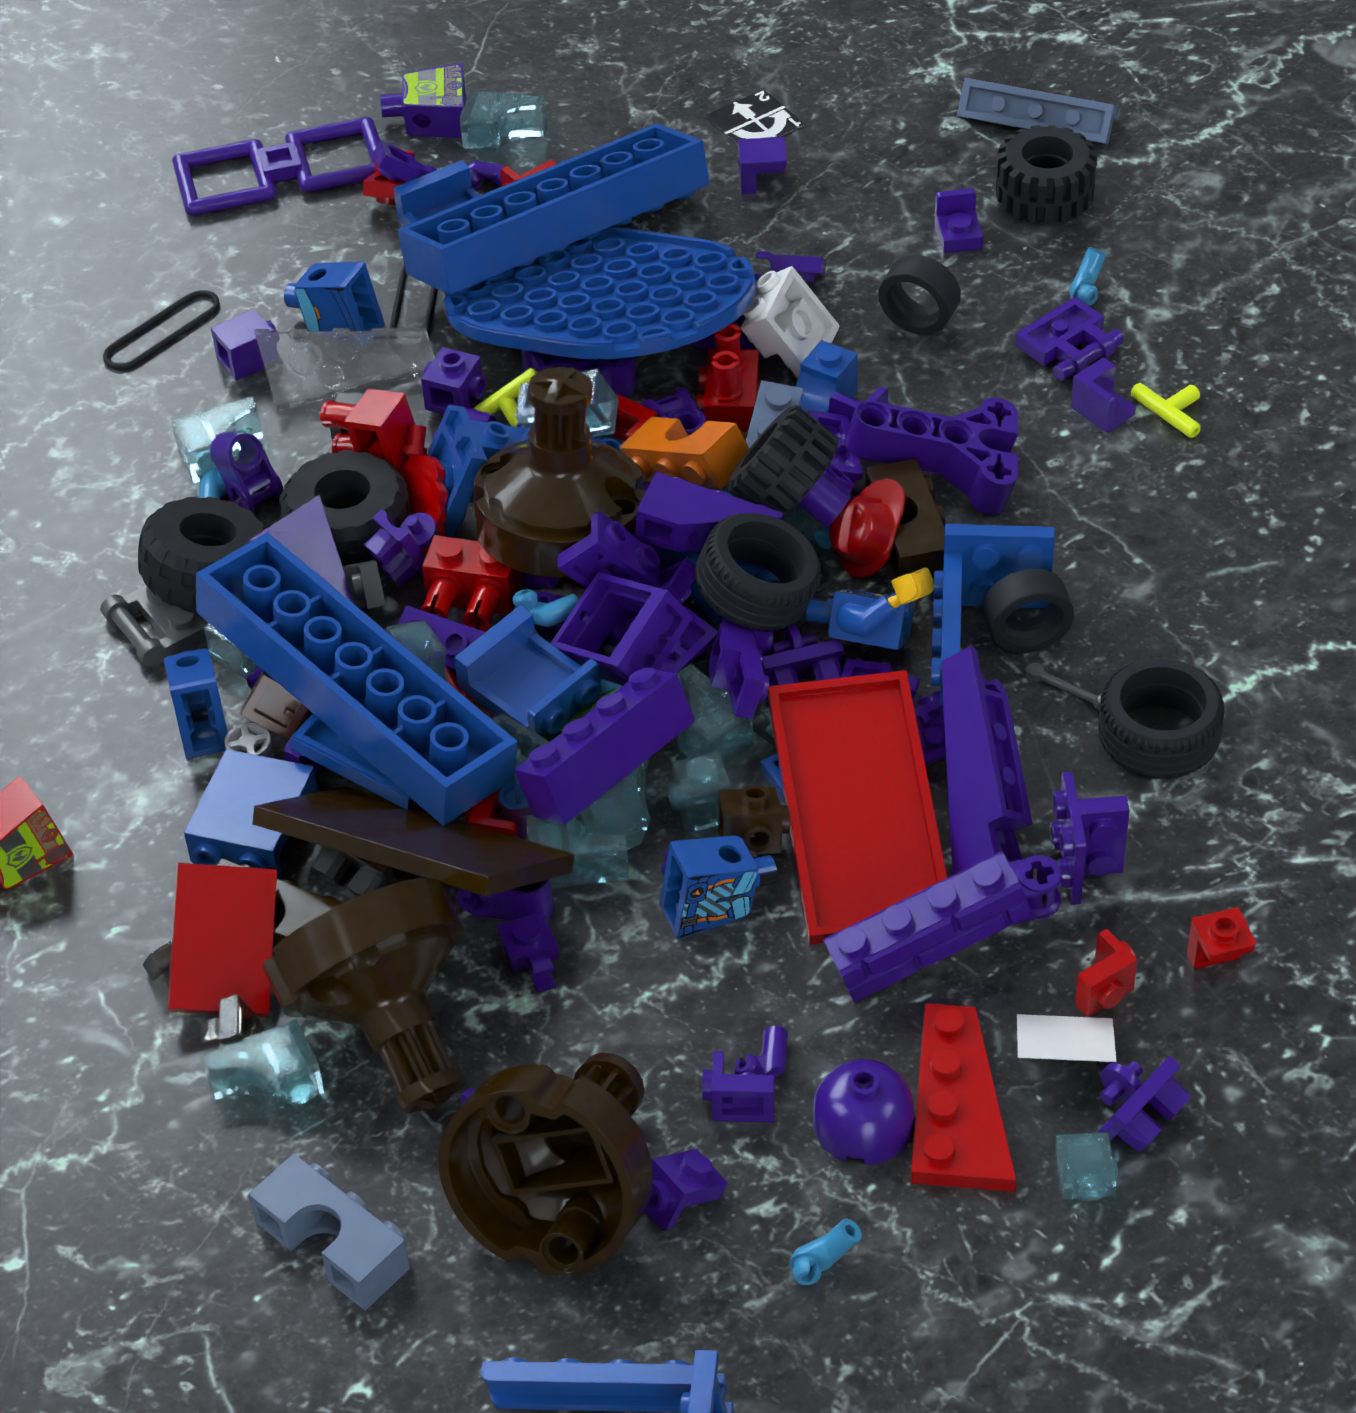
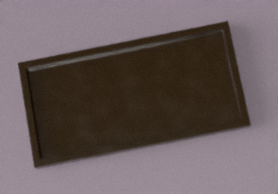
[252,786,575,896]

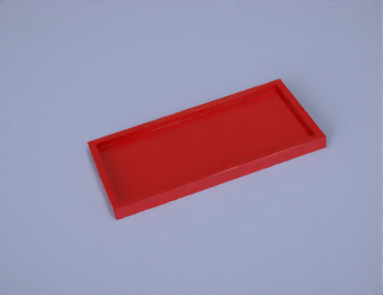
[768,670,947,945]

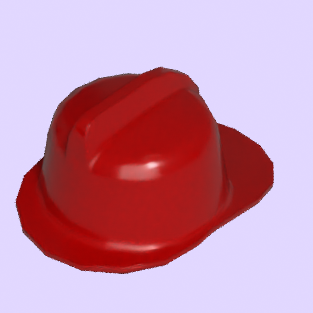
[829,478,906,578]

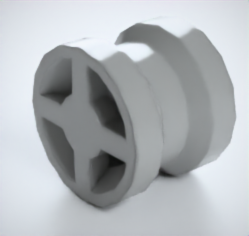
[225,723,275,759]

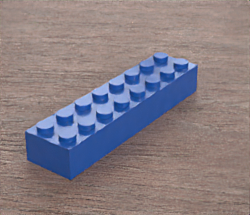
[397,123,710,295]
[196,532,518,826]

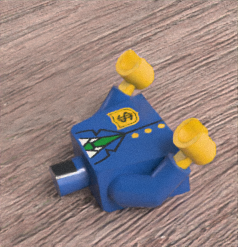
[806,568,934,650]

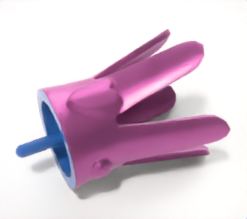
[498,781,546,840]

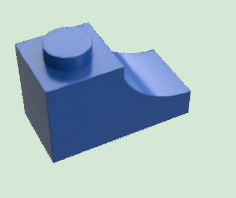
[795,340,858,413]

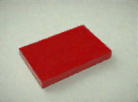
[168,863,277,1017]

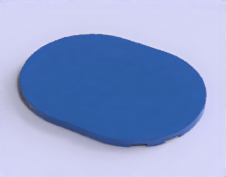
[443,227,756,359]

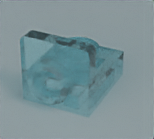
[1055,1132,1118,1201]

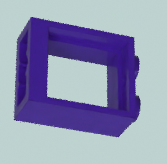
[550,572,694,685]

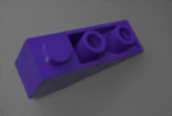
[635,472,783,553]

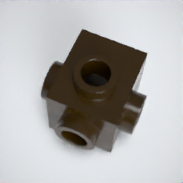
[718,785,790,857]

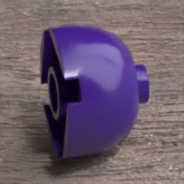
[813,1059,915,1164]

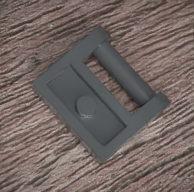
[100,585,215,667]

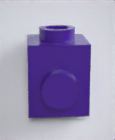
[644,1149,728,1231]

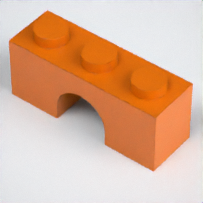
[619,417,749,490]

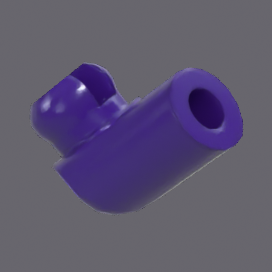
[467,160,520,189]
[734,1026,788,1079]

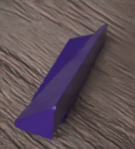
[941,647,1033,875]

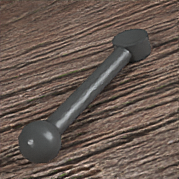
[1026,663,1102,711]

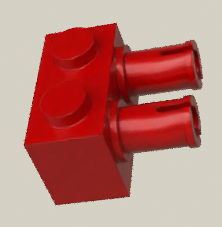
[697,323,759,432]
[320,389,415,474]
[420,535,523,632]

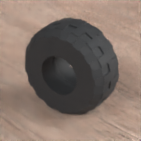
[279,450,412,566]
[138,496,267,612]

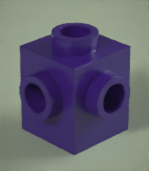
[421,347,486,414]

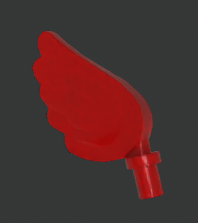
[401,424,448,556]

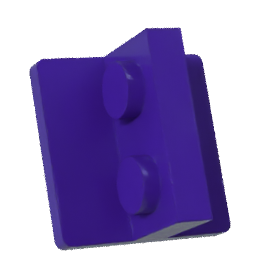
[1050,771,1130,905]

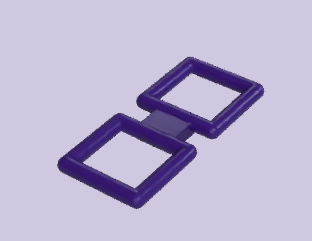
[172,117,380,216]

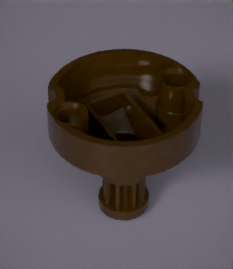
[474,367,645,578]
[262,878,467,1114]
[438,1053,653,1275]

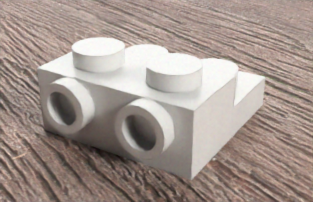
[741,266,840,378]

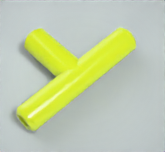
[472,368,537,427]
[1131,383,1201,438]

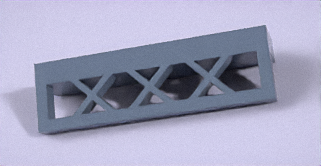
[957,78,1121,144]

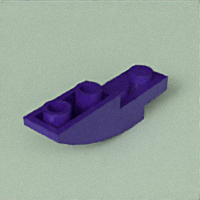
[709,618,773,719]

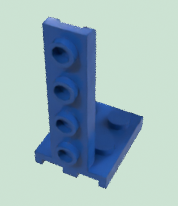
[427,405,623,538]
[931,524,1054,705]
[481,1350,734,1413]

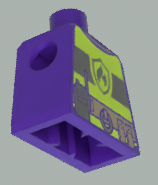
[380,63,467,138]

